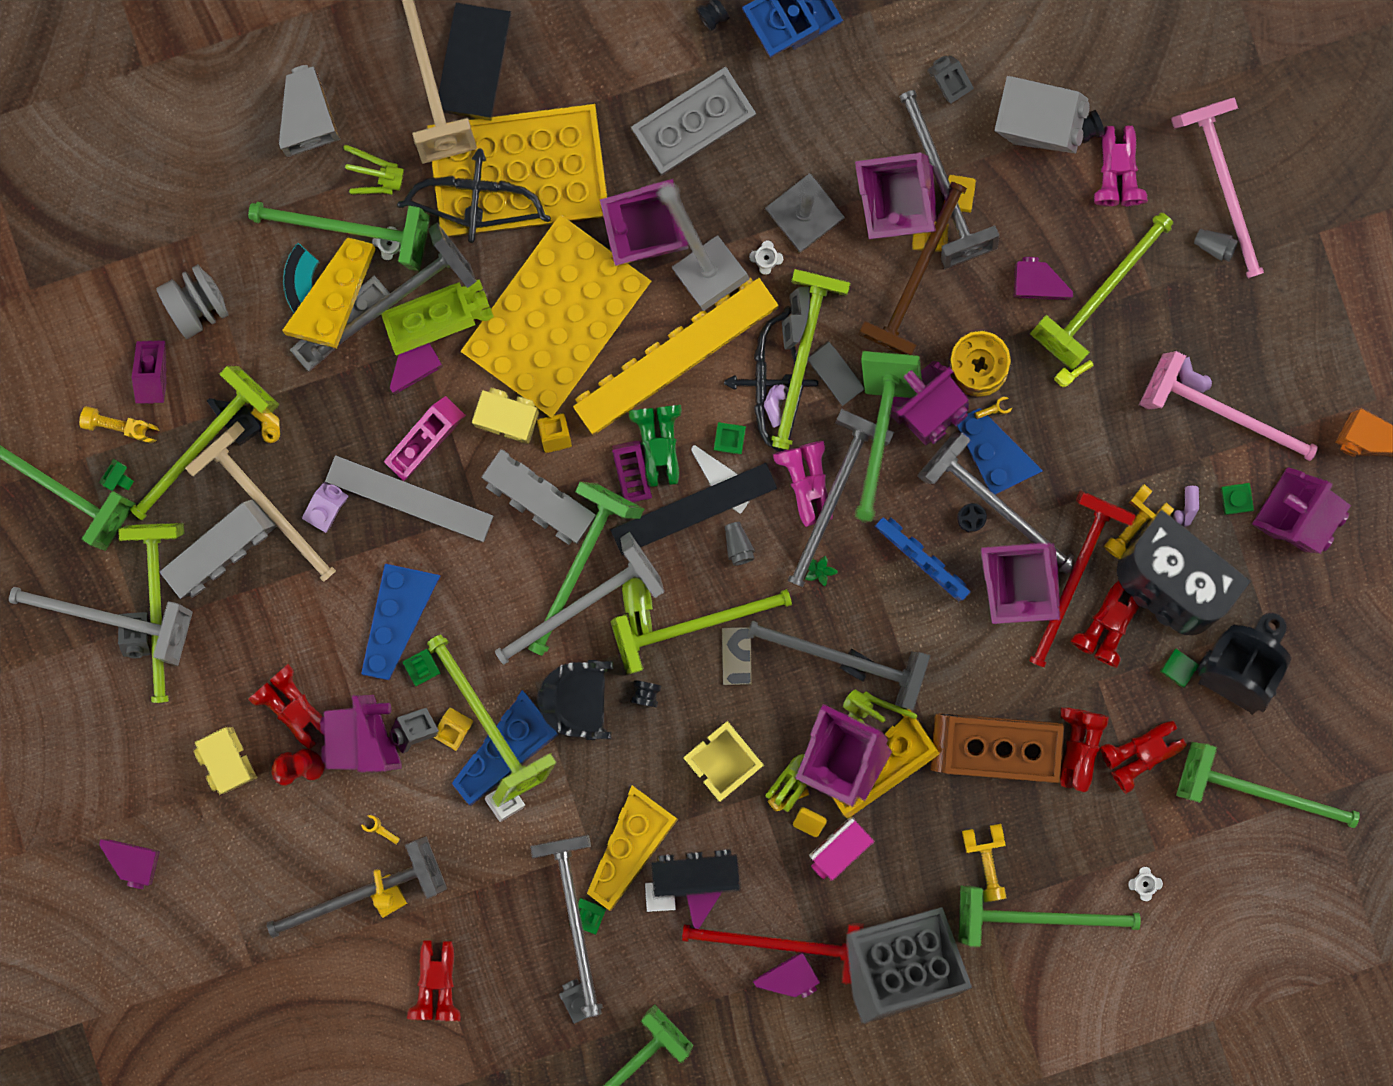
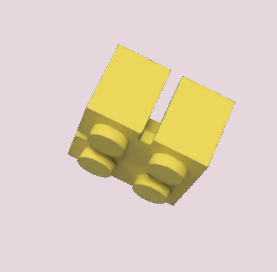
[472,388,539,444]
[683,721,764,801]
[194,727,257,794]

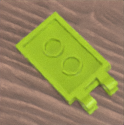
[381,280,494,355]

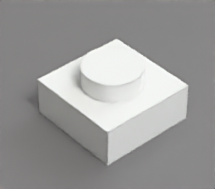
[485,790,525,822]
[645,882,675,912]

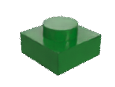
[714,422,746,455]
[1220,483,1254,515]

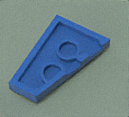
[957,408,1043,495]

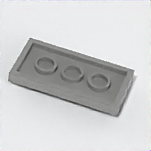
[631,67,756,176]

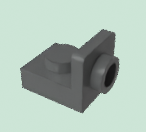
[928,55,974,104]
[118,612,151,659]
[390,708,439,754]
[559,978,587,1024]

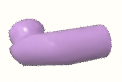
[1179,357,1212,393]
[764,384,789,427]
[1173,486,1199,527]

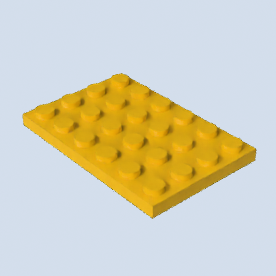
[427,104,607,237]
[461,214,652,418]

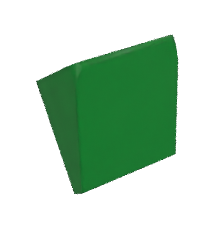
[1159,648,1199,688]

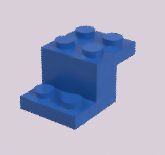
[742,0,843,58]

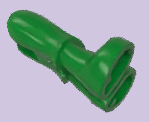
[628,405,682,487]

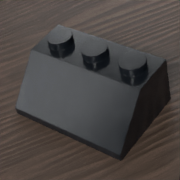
[651,849,740,898]

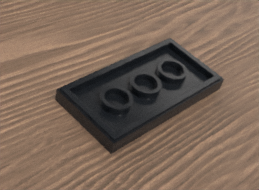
[438,3,512,121]

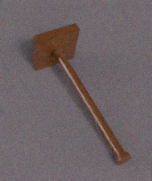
[858,182,967,355]

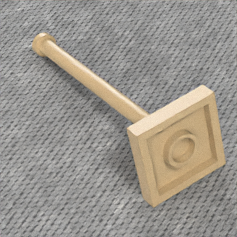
[402,0,477,163]
[185,421,336,582]

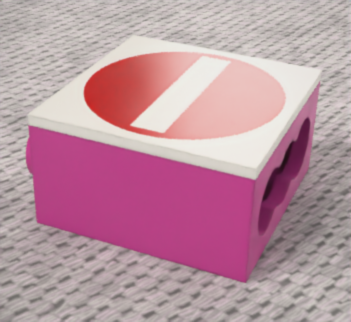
[809,817,874,880]

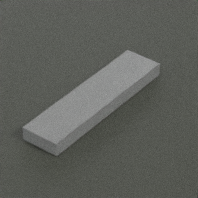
[290,276,390,372]

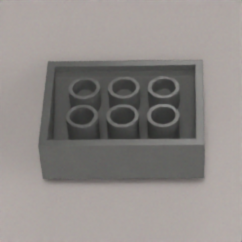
[847,907,972,1024]

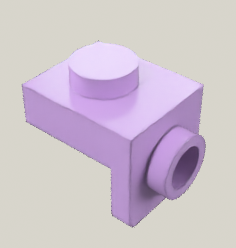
[302,482,348,533]

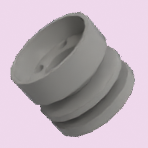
[156,264,229,339]

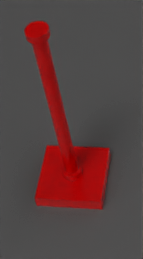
[1029,490,1136,668]
[682,923,864,984]

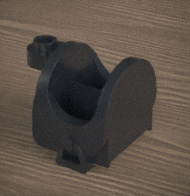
[1196,613,1291,715]
[538,660,613,740]

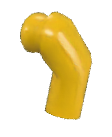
[250,407,280,443]

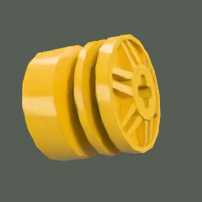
[949,331,1011,397]

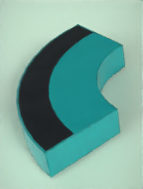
[283,243,320,313]

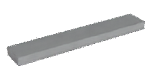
[325,455,494,542]

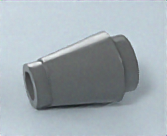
[1194,228,1238,262]
[724,522,755,566]

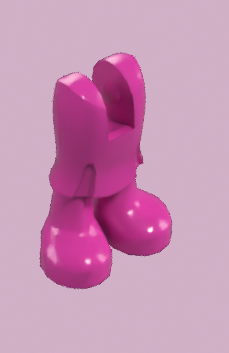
[1094,126,1147,206]
[773,441,833,527]

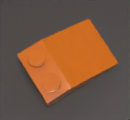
[1335,408,1393,457]

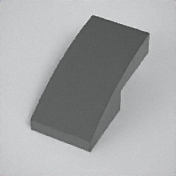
[782,287,810,350]
[808,341,865,406]

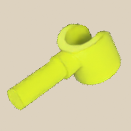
[1054,360,1093,387]

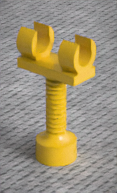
[79,406,159,443]
[1104,484,1174,560]
[962,824,1007,902]

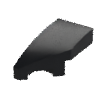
[207,398,262,446]

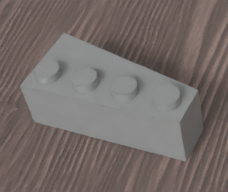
[482,449,596,545]
[160,499,277,599]

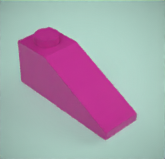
[384,396,466,481]

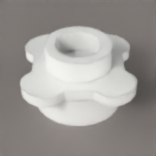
[373,227,401,260]
[750,241,783,275]
[1128,867,1163,901]

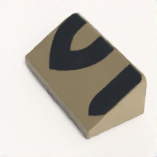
[722,627,752,685]

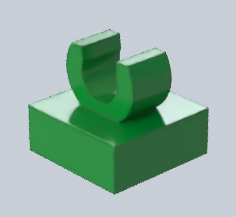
[99,458,134,491]
[403,648,441,687]
[578,897,607,935]

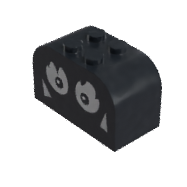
[1117,510,1251,635]

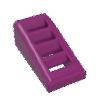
[612,440,652,502]

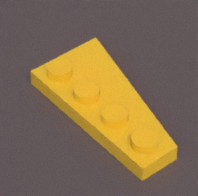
[282,237,376,349]
[832,709,940,819]
[587,785,678,911]

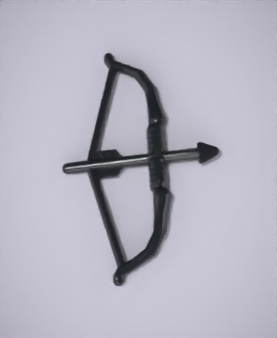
[397,148,551,243]
[724,306,819,452]

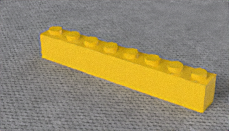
[573,278,779,436]

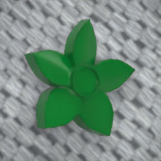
[805,556,838,586]

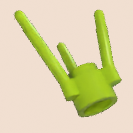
[344,145,404,195]
[843,689,917,724]

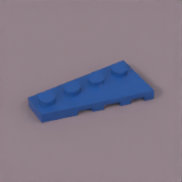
[875,517,970,602]
[361,564,441,680]
[452,690,559,806]

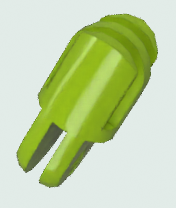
[622,578,653,636]
[765,754,807,812]

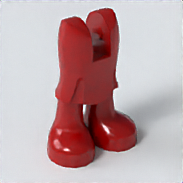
[1070,580,1140,668]
[248,664,325,749]
[1060,707,1109,792]
[1100,720,1187,794]
[271,749,325,786]
[407,940,461,1021]

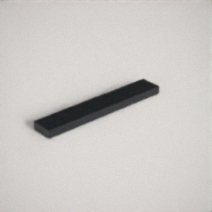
[611,463,777,556]

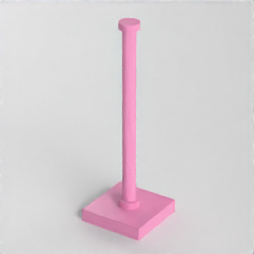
[1171,97,1264,278]
[1139,351,1318,461]

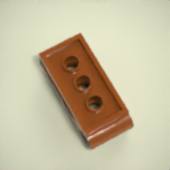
[931,713,1064,783]

